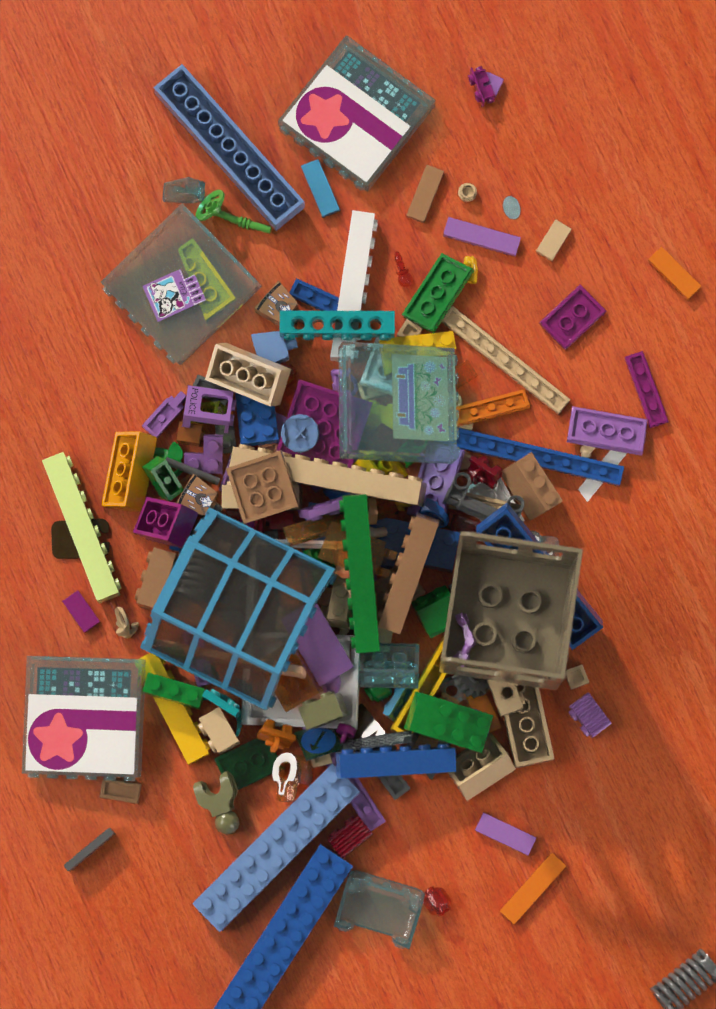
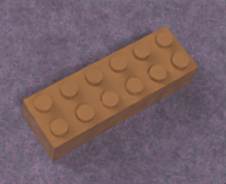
[377,512,439,634]

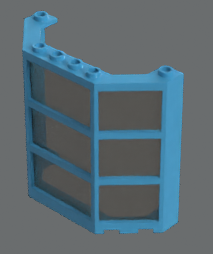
[140,507,338,710]

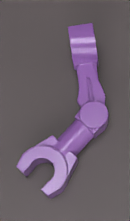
[453,613,476,667]

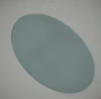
[503,196,520,219]

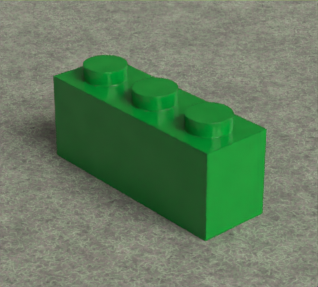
[142,673,205,710]

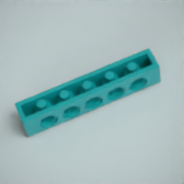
[280,311,395,340]

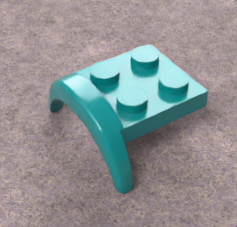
[191,689,242,737]

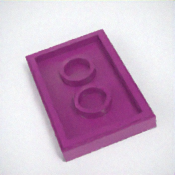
[539,285,606,350]

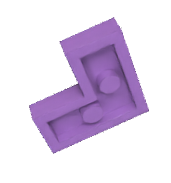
[184,434,223,474]

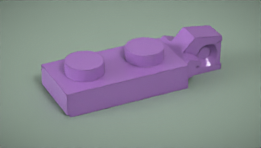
[142,391,186,438]

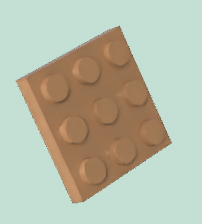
[226,450,299,524]

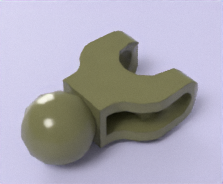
[193,771,239,835]

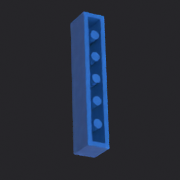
[336,743,456,779]

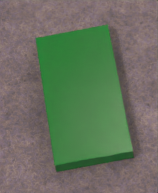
[402,253,474,333]

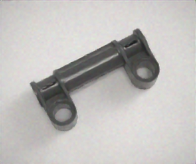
[442,472,524,521]

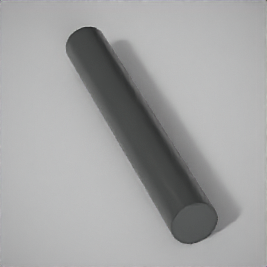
[166,457,220,485]

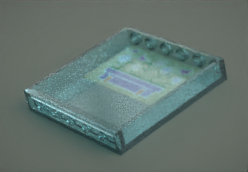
[338,342,460,464]

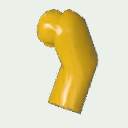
[463,256,478,284]

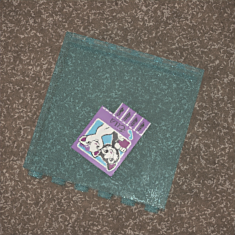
[101,203,262,365]

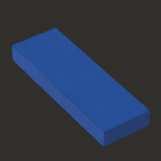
[289,278,339,311]

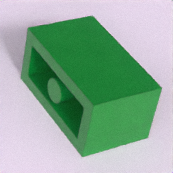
[142,456,184,501]

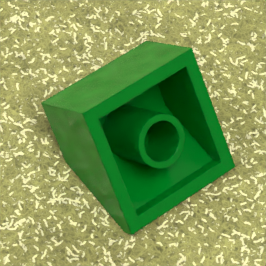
[411,585,451,639]

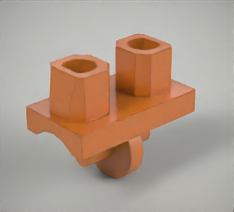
[256,719,296,753]

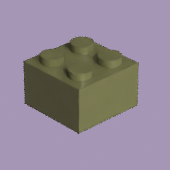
[298,691,349,730]

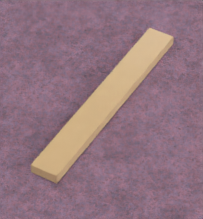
[442,306,571,415]

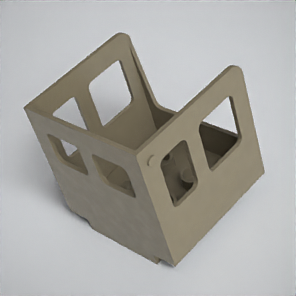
[439,532,583,690]

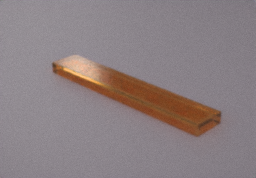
[283,499,399,547]

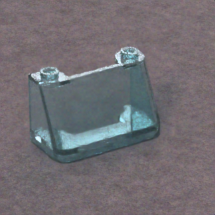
[334,870,425,949]

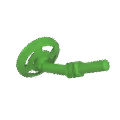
[196,190,272,234]

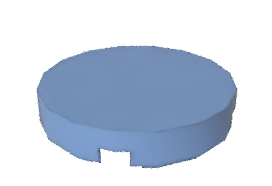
[281,414,320,452]

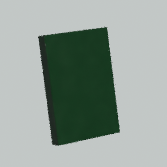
[214,738,283,790]

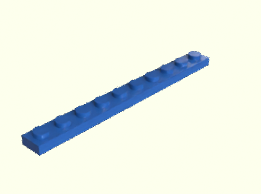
[433,426,624,486]

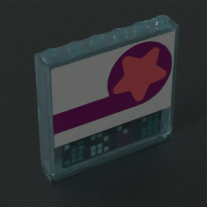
[278,35,436,192]
[22,656,146,781]

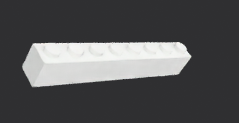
[330,210,378,364]

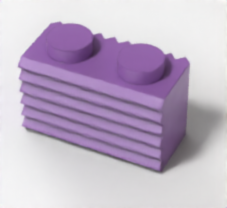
[568,692,612,738]

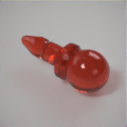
[395,251,413,287]

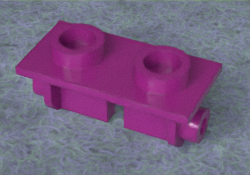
[468,66,495,108]

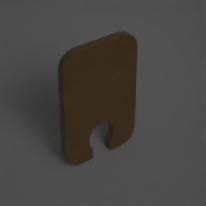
[51,519,110,559]

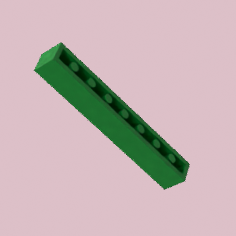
[339,494,380,653]

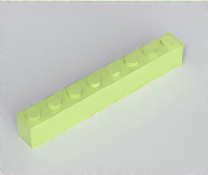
[42,452,122,604]

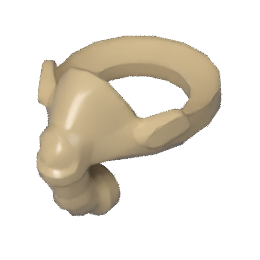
[115,607,139,639]

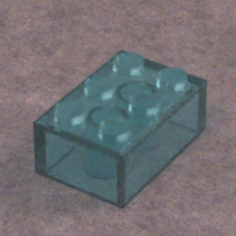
[359,643,419,689]

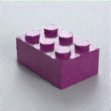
[133,497,198,548]

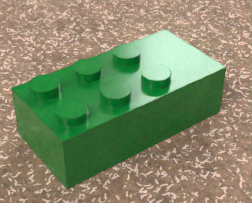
[404,691,493,753]

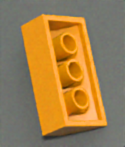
[101,431,157,512]

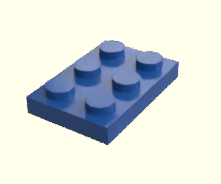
[235,393,279,446]

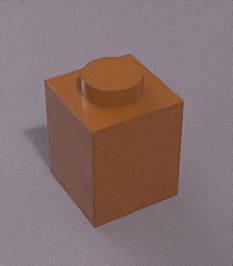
[176,421,206,447]

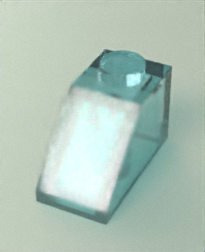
[162,177,205,203]

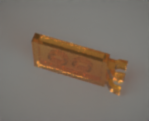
[317,521,398,579]

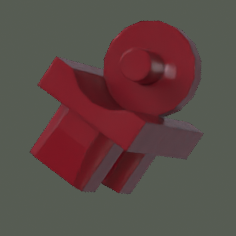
[468,456,502,489]

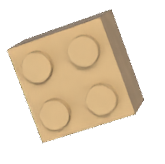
[198,707,240,755]

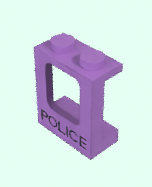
[182,385,236,433]

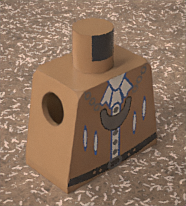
[255,281,300,327]
[177,474,223,518]

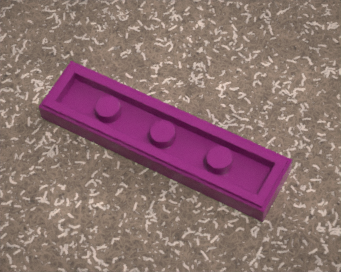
[624,351,668,428]

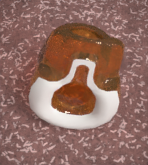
[272,753,314,802]

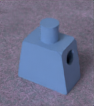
[251,331,298,364]

